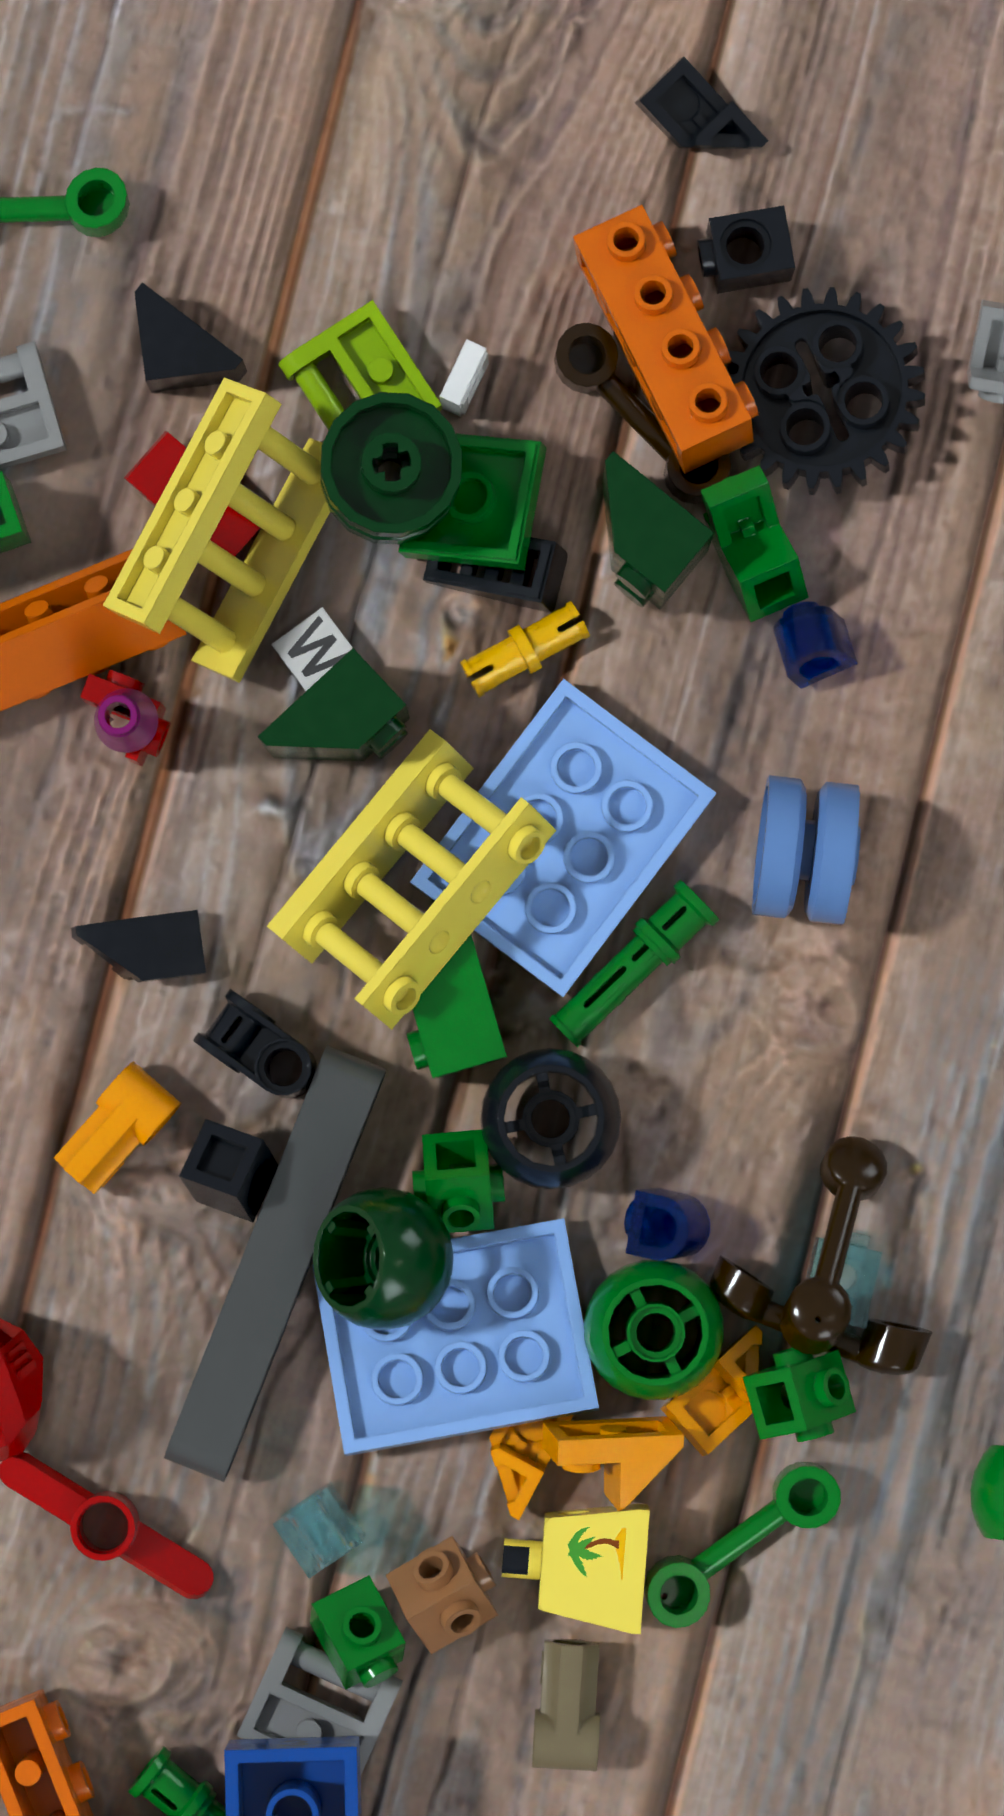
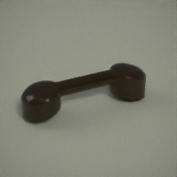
[554,323,731,504]
[780,1136,887,1355]
[709,1256,933,1375]

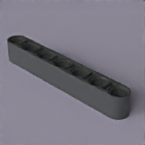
[164,1045,387,1482]

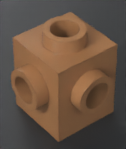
[386,1536,498,1655]

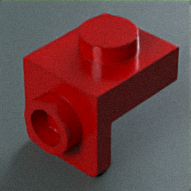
[80,670,171,766]

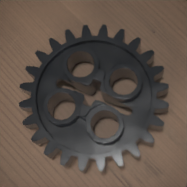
[728,287,925,495]

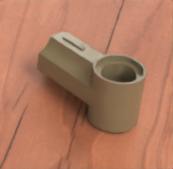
[532,1639,600,1771]

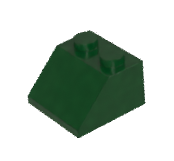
[602,451,714,609]
[258,648,410,761]

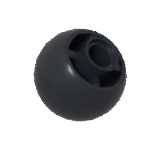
[480,1048,621,1189]

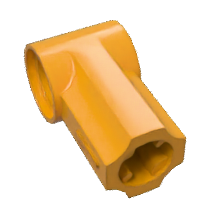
[54,1061,181,1194]

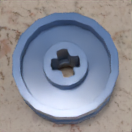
[752,775,861,925]

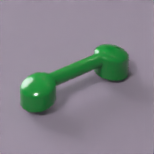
[0,167,130,237]
[644,1462,841,1628]

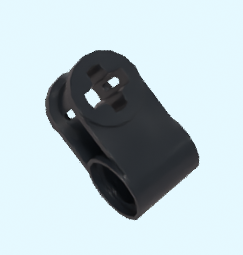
[193,989,317,1098]

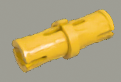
[460,601,590,698]

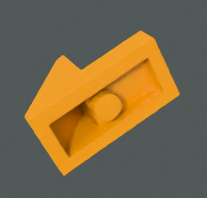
[542,1416,684,1511]

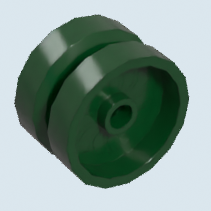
[321,392,462,545]

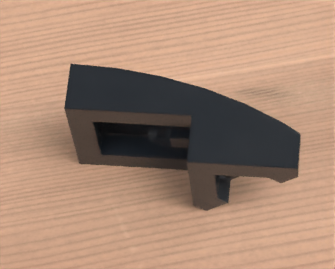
[635,57,769,149]
[71,910,206,983]

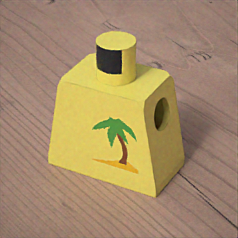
[501,1504,650,1634]

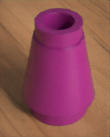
[94,688,158,753]

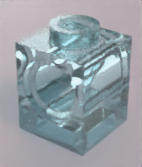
[273,1481,366,1578]

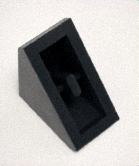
[134,282,247,393]

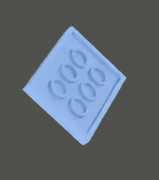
[410,678,716,998]
[312,1218,599,1456]

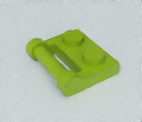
[278,300,442,431]

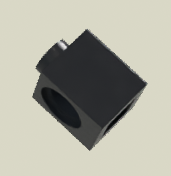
[697,205,795,294]
[179,1119,278,1223]

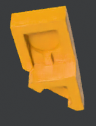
[660,1325,763,1456]
[489,1415,574,1520]

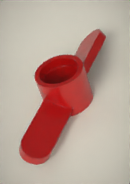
[0,1452,214,1599]

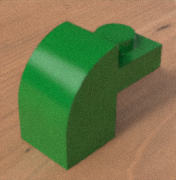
[700,465,809,622]

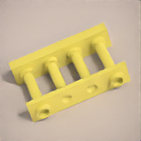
[103,377,330,683]
[267,729,556,1030]

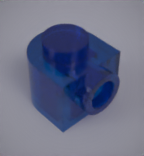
[773,601,858,689]
[624,1188,710,1261]

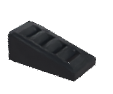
[423,537,568,612]

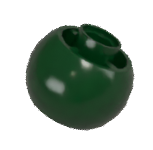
[313,1187,453,1330]

